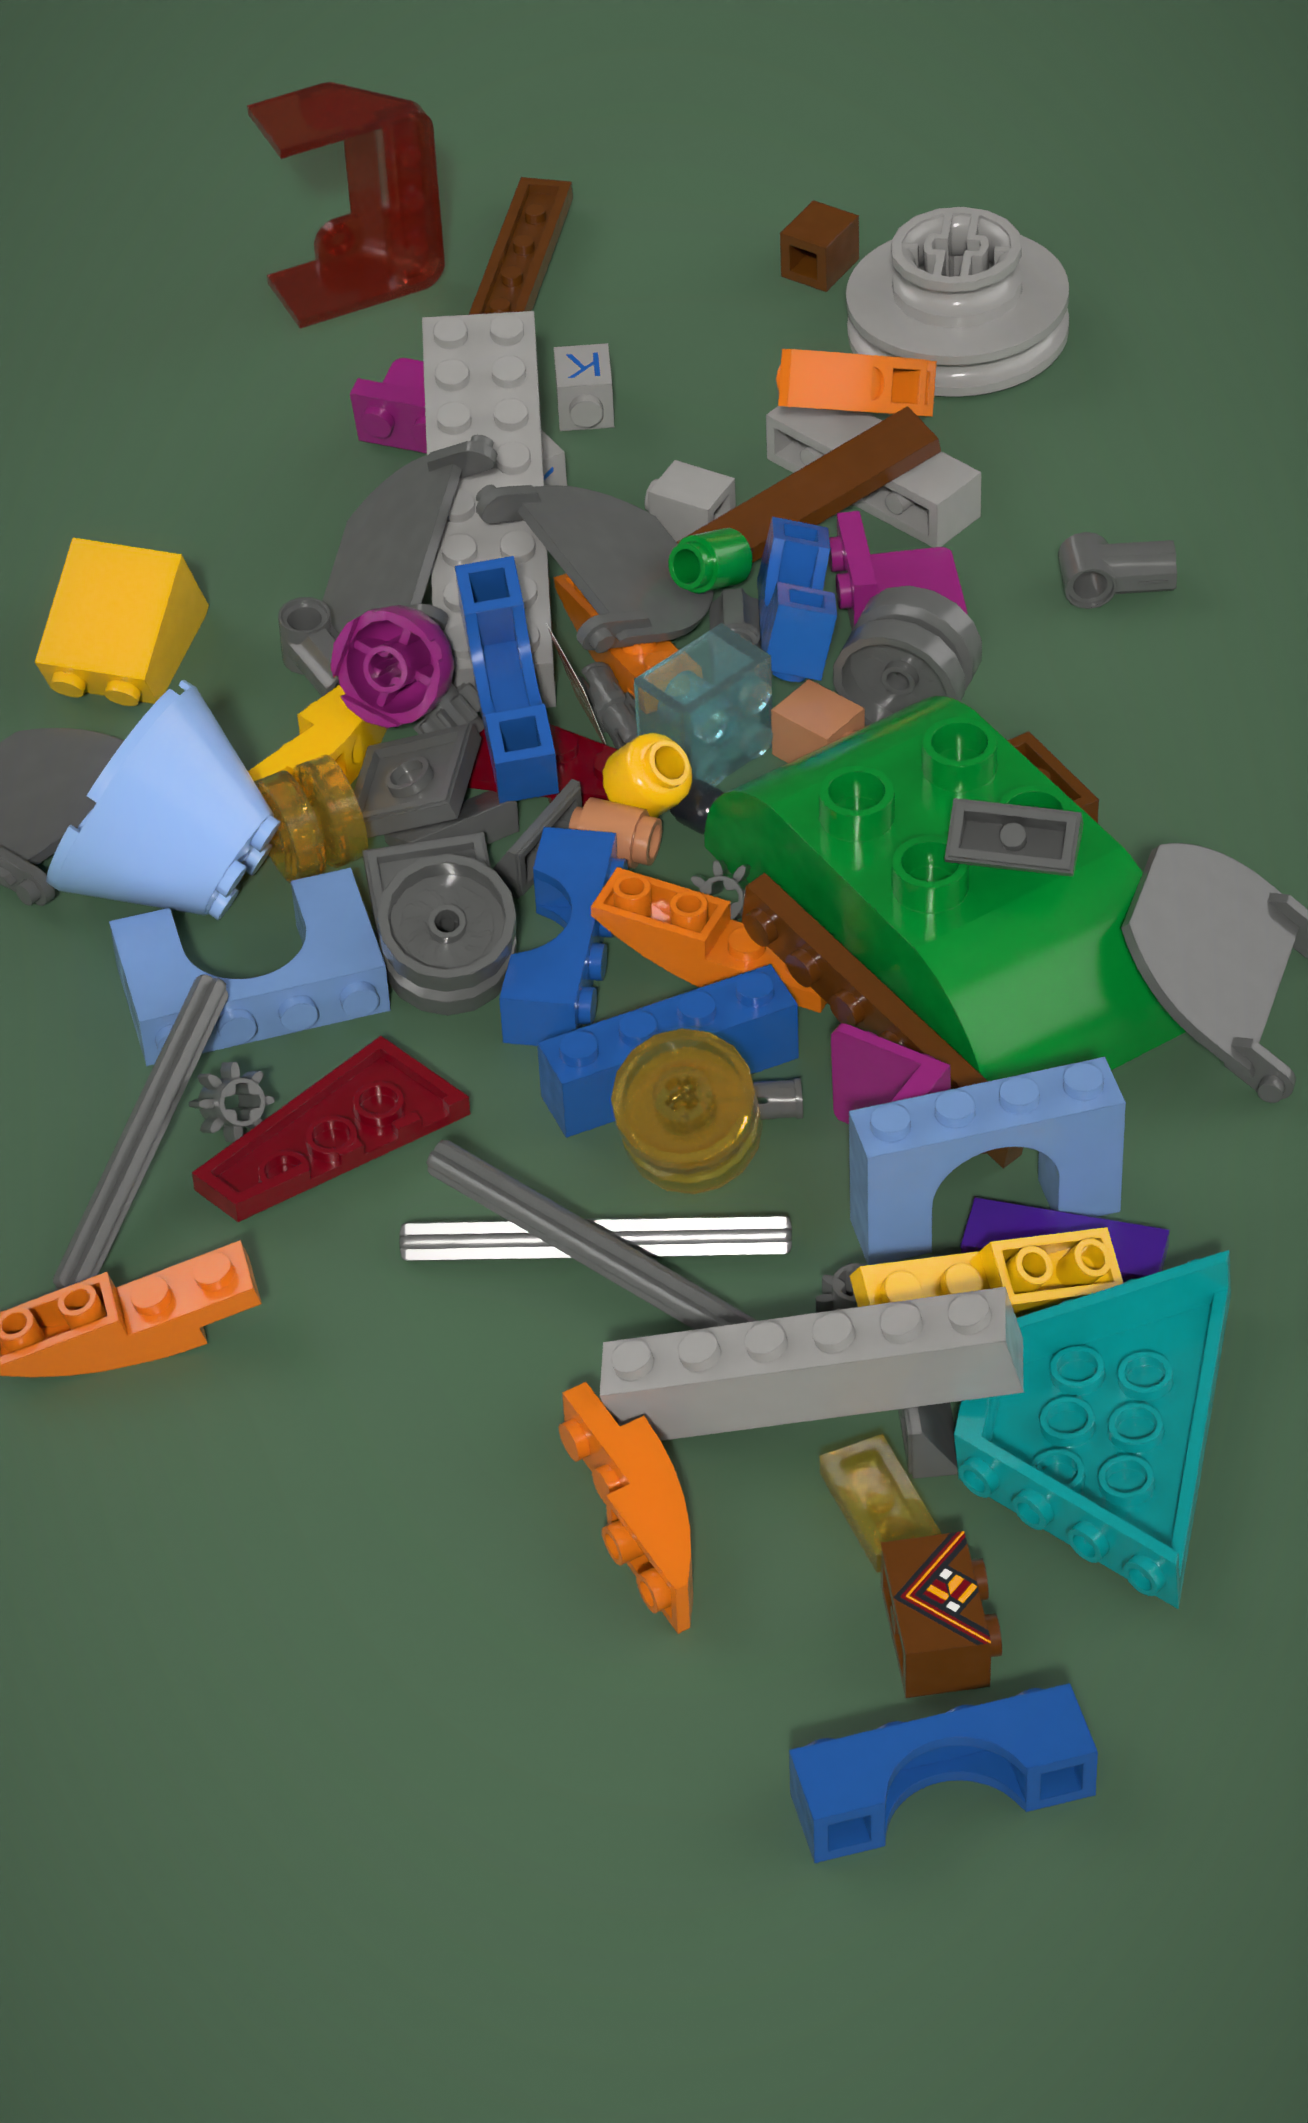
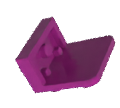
[350,358,427,453]
[828,511,968,630]
[831,1023,951,1124]

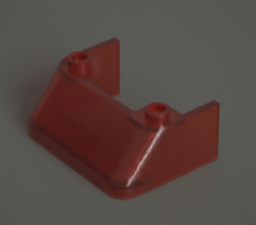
[247,82,445,329]

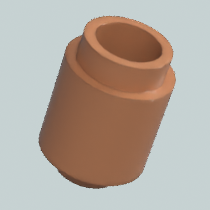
[568,797,662,869]

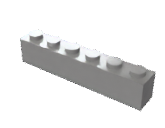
[599,1287,1024,1441]

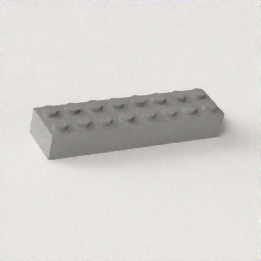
[422,311,556,712]

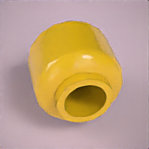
[603,733,692,818]

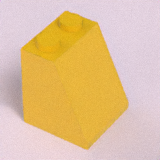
[35,538,209,706]

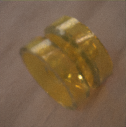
[611,1028,763,1194]

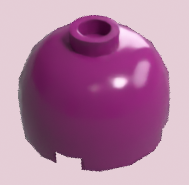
[330,605,454,728]

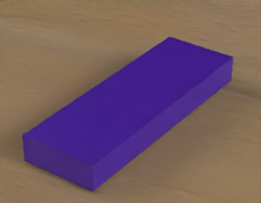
[961,1197,1170,1283]

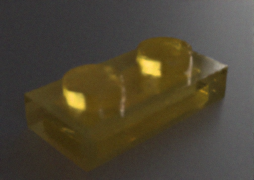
[819,1434,941,1573]

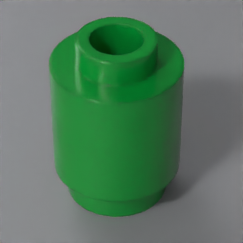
[668,528,753,593]

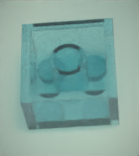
[634,623,773,787]

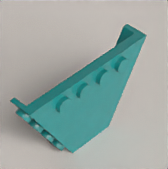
[954,1250,1231,1610]

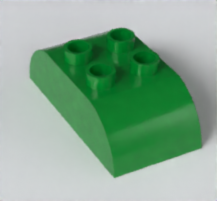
[704,696,1186,1081]

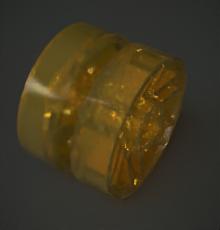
[254,754,368,884]

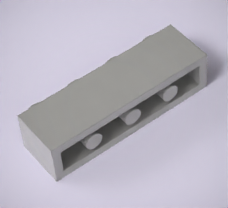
[766,406,981,547]

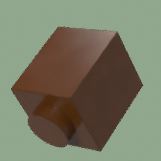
[780,200,859,292]

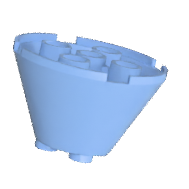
[47,680,281,920]

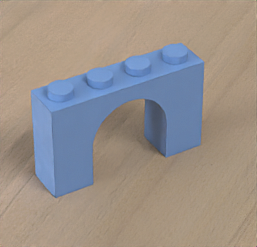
[109,868,391,1066]
[849,1057,1126,1265]

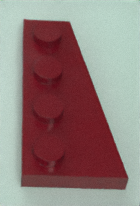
[192,1036,471,1222]

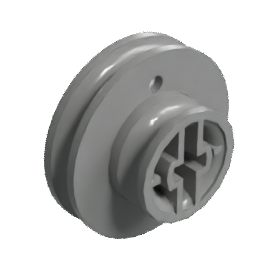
[846,207,1069,397]

